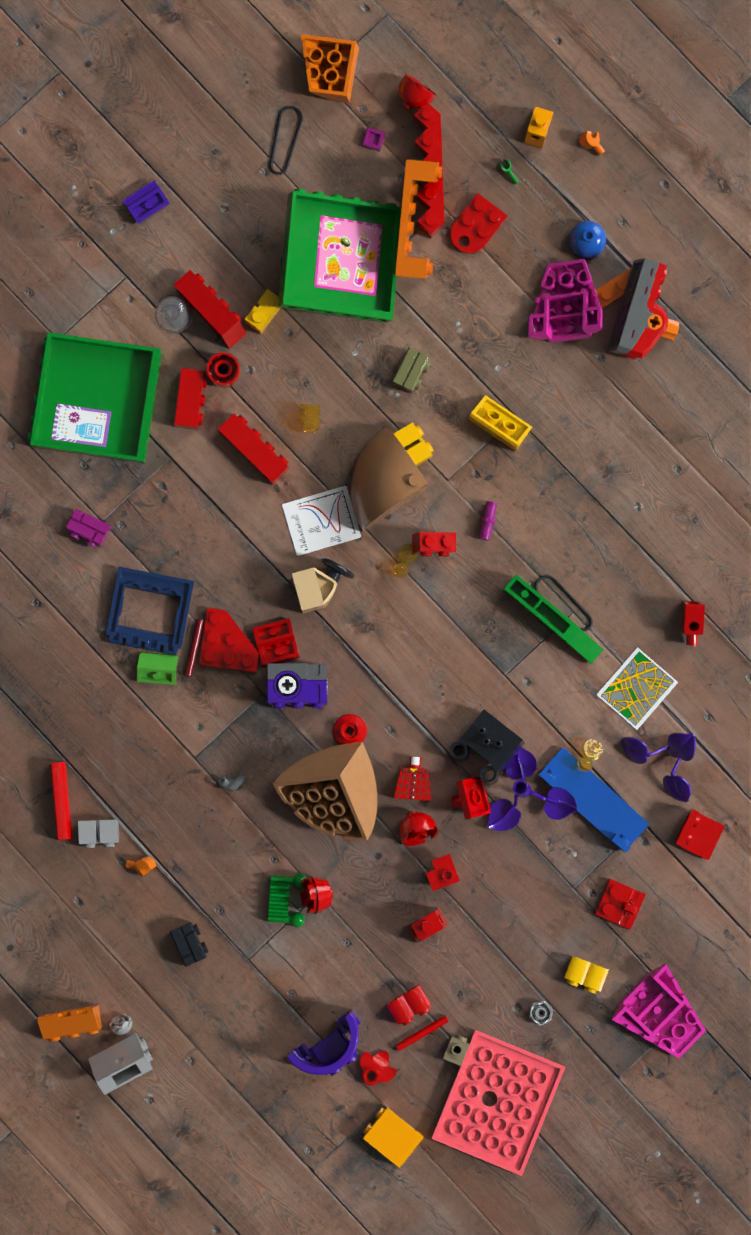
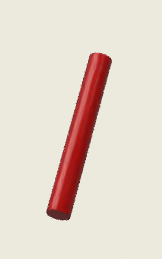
[396,1015,449,1052]

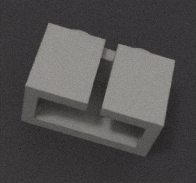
[78,820,119,848]

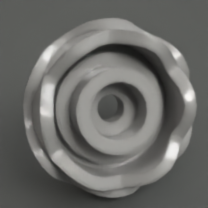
[529,1001,553,1025]
[109,1014,132,1035]

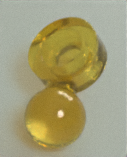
[393,544,418,578]
[577,739,603,772]

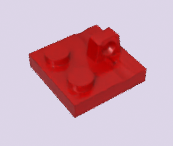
[595,879,646,930]

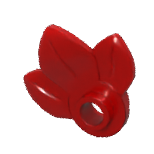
[360,1051,397,1086]

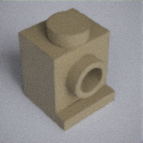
[443,1034,470,1066]

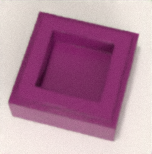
[362,127,385,152]

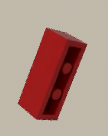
[174,368,208,430]

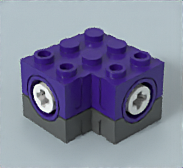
[268,663,328,709]

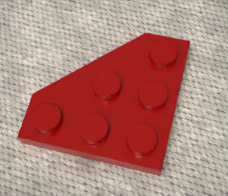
[199,608,259,673]

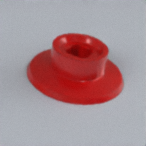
[333,714,367,745]

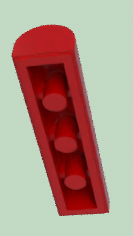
[50,762,73,840]

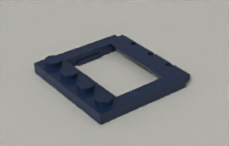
[106,567,195,656]

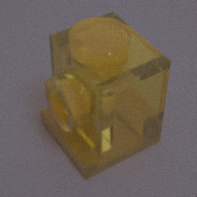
[300,404,321,433]

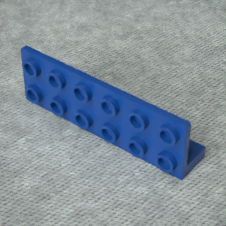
[538,747,649,853]

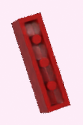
[218,413,289,485]

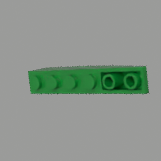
[503,574,604,664]

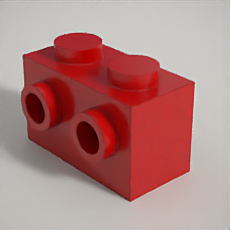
[412,532,456,557]

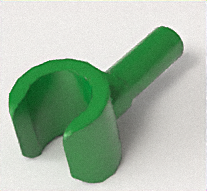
[497,159,519,184]

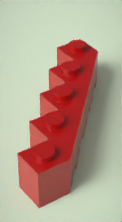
[414,103,445,238]

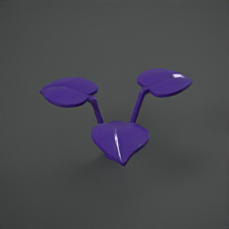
[621,732,696,802]
[488,747,577,831]

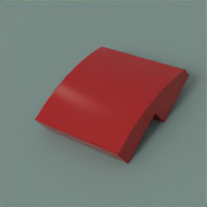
[253,618,300,667]

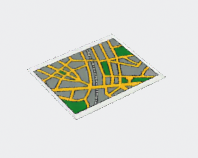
[597,647,678,730]

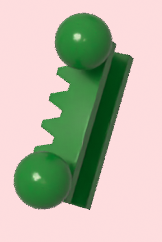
[268,873,307,928]

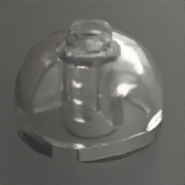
[155,296,193,334]

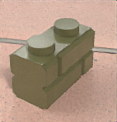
[392,347,431,393]

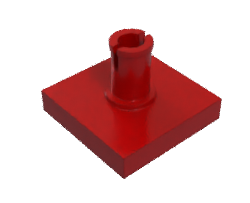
[451,776,491,820]

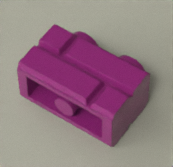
[66,509,111,548]

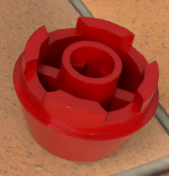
[300,876,333,914]

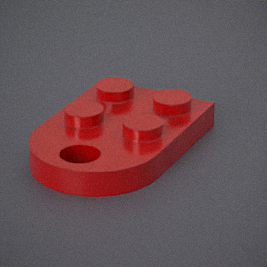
[451,193,508,254]

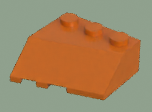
[37,1005,103,1042]

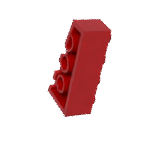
[173,270,247,349]

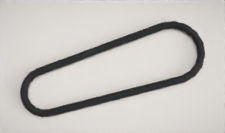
[270,106,303,175]
[534,575,593,631]

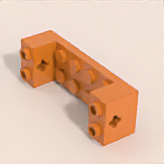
[395,159,442,279]

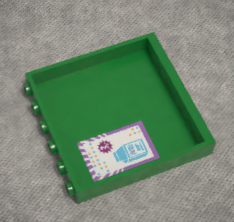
[28,332,162,464]

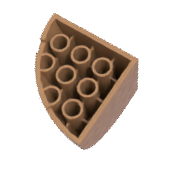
[351,426,428,532]
[273,742,377,841]

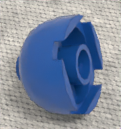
[568,221,606,259]

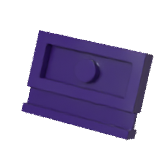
[123,180,170,225]

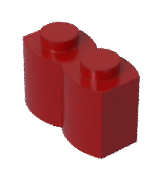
[386,984,431,1026]

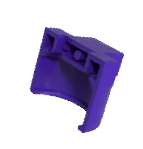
[287,1009,361,1076]

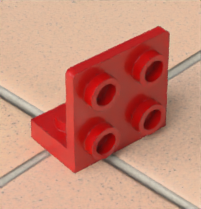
[674,809,725,860]

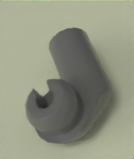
[218,772,247,791]

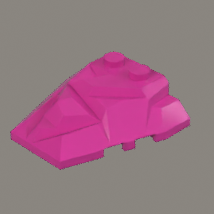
[528,259,603,343]

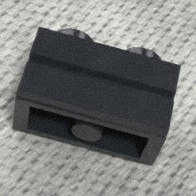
[170,922,209,967]

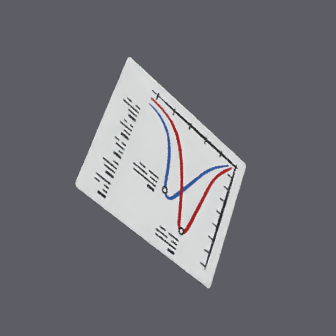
[282,486,361,556]

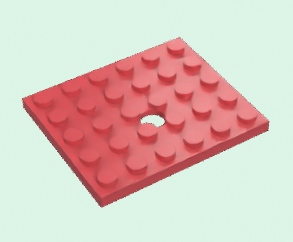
[432,1029,565,1176]

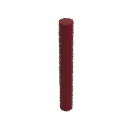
[184,619,204,677]

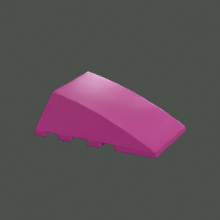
[612,963,706,1058]

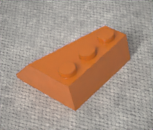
[300,34,359,103]

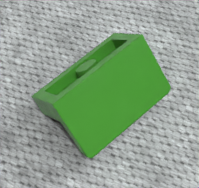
[137,653,178,685]

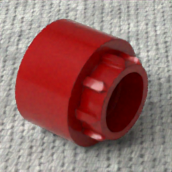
[207,352,240,388]

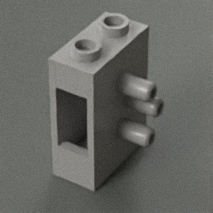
[88,1033,153,1095]

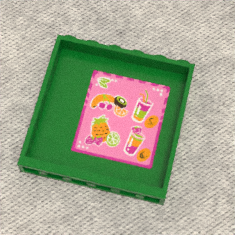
[278,189,402,323]

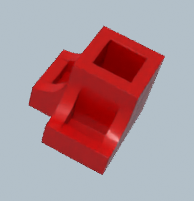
[426,854,460,891]

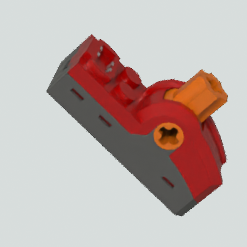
[608,258,679,360]

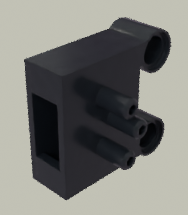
[450,709,525,785]

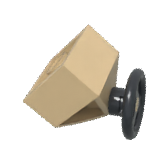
[292,557,354,614]

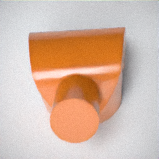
[579,131,605,156]
[126,856,156,877]

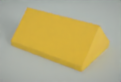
[469,395,532,452]

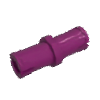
[479,501,497,541]

